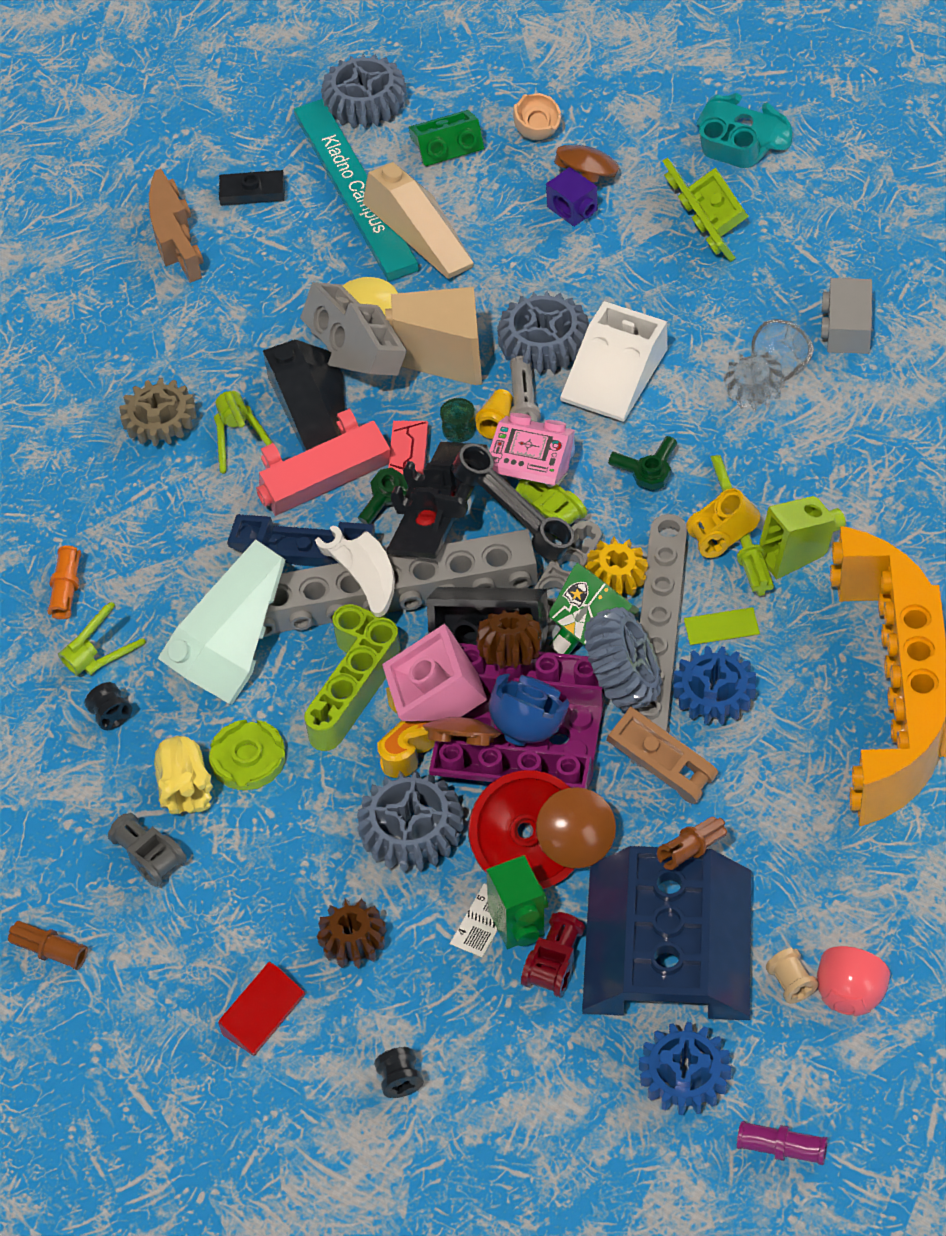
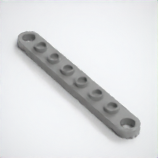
[628,514,687,767]

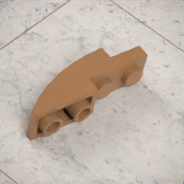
[149,168,204,283]

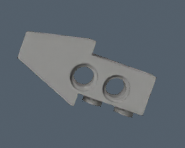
[300,282,407,376]

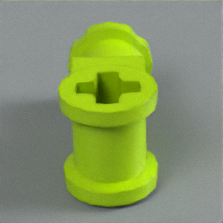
[515,479,587,538]

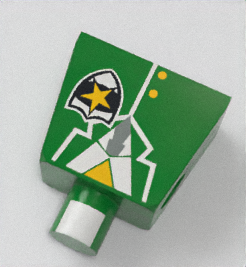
[548,562,639,654]

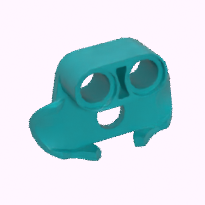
[696,93,793,168]

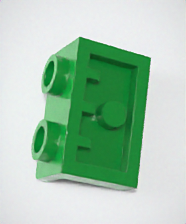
[408,110,484,166]

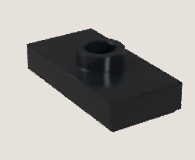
[219,170,285,206]

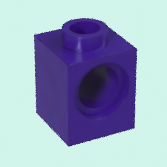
[546,167,598,227]

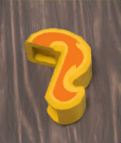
[377,687,435,778]

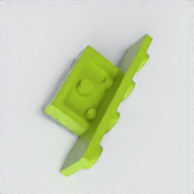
[662,157,749,262]

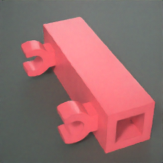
[256,408,390,516]

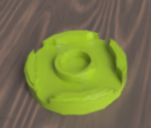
[209,719,286,791]

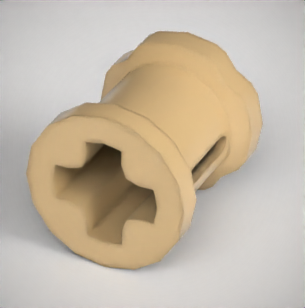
[766,948,819,1004]

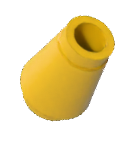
[475,389,513,439]

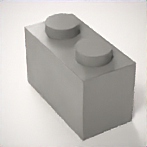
[821,278,872,354]

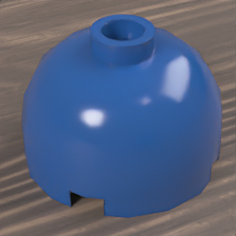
[489,674,570,746]

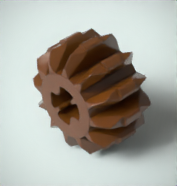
[477,610,542,669]
[317,898,387,969]

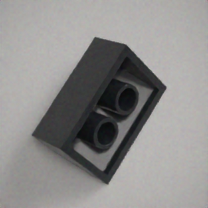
[427,587,548,652]

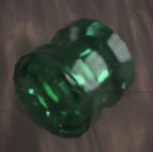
[440,398,476,443]

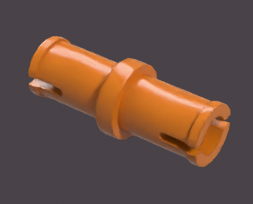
[47,545,81,619]

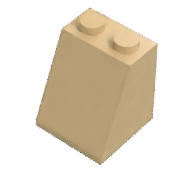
[385,287,482,385]

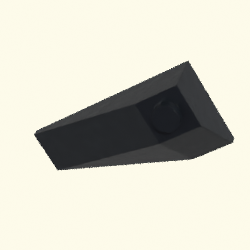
[263,339,345,452]

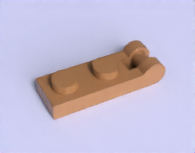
[606,706,718,804]

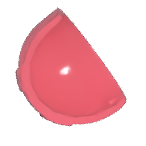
[817,946,890,1016]

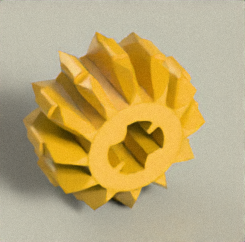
[585,536,648,597]

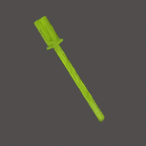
[710,455,774,596]

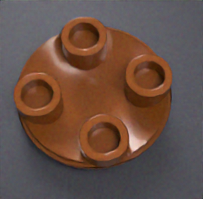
[554,145,619,182]
[423,717,501,746]
[536,787,616,868]

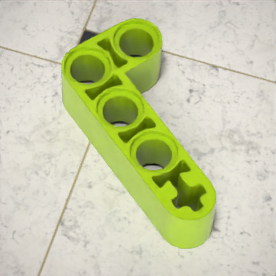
[304,604,401,751]

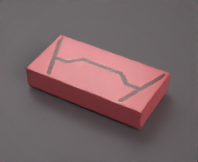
[388,421,429,475]

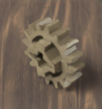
[119,378,197,446]

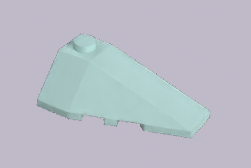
[158,540,286,705]

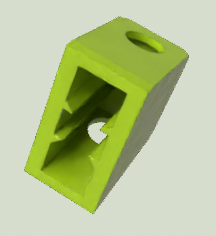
[759,496,846,579]

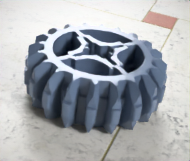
[321,54,407,128]
[497,291,589,374]
[584,607,662,711]
[357,770,464,873]

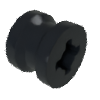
[84,682,132,730]
[374,1047,424,1098]

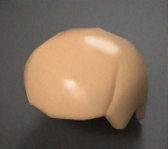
[513,93,562,140]

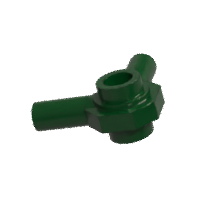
[608,436,677,490]
[357,467,408,524]

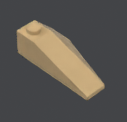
[363,162,473,279]

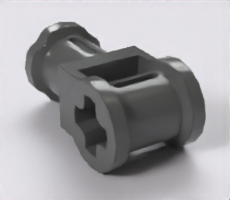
[108,813,187,887]

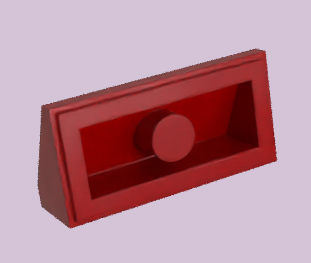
[218,962,305,1056]

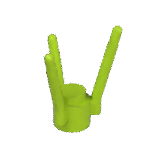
[214,391,272,474]
[58,602,146,676]

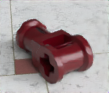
[521,912,585,998]

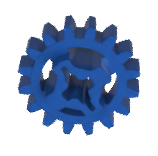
[673,646,756,725]
[639,1022,732,1115]

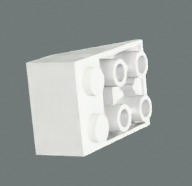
[560,301,667,422]

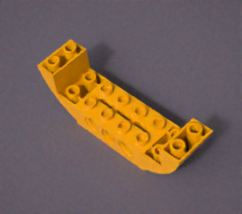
[830,526,946,826]

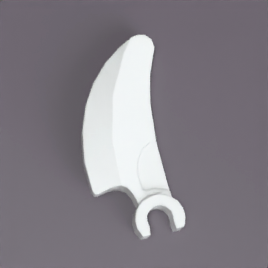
[315,525,395,617]

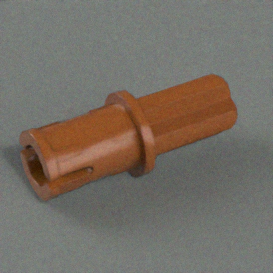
[657,817,727,870]
[8,921,88,970]

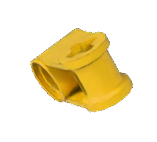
[686,488,761,558]

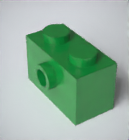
[486,855,548,949]

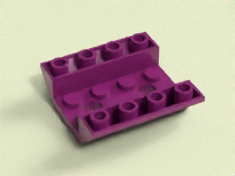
[429,643,605,789]

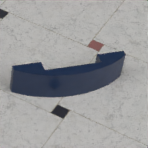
[227,514,375,566]

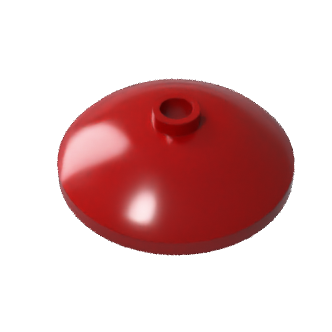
[468,770,575,889]

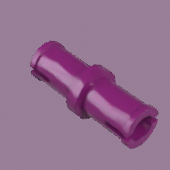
[737,1121,828,1165]

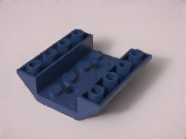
[582,846,752,1020]

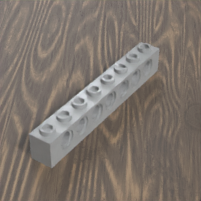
[263,529,538,637]

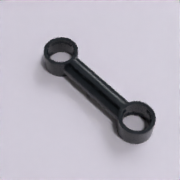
[452,443,574,560]

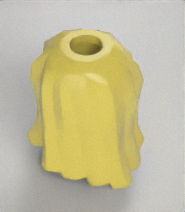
[154,736,213,814]

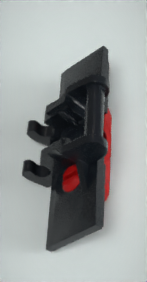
[387,442,488,559]

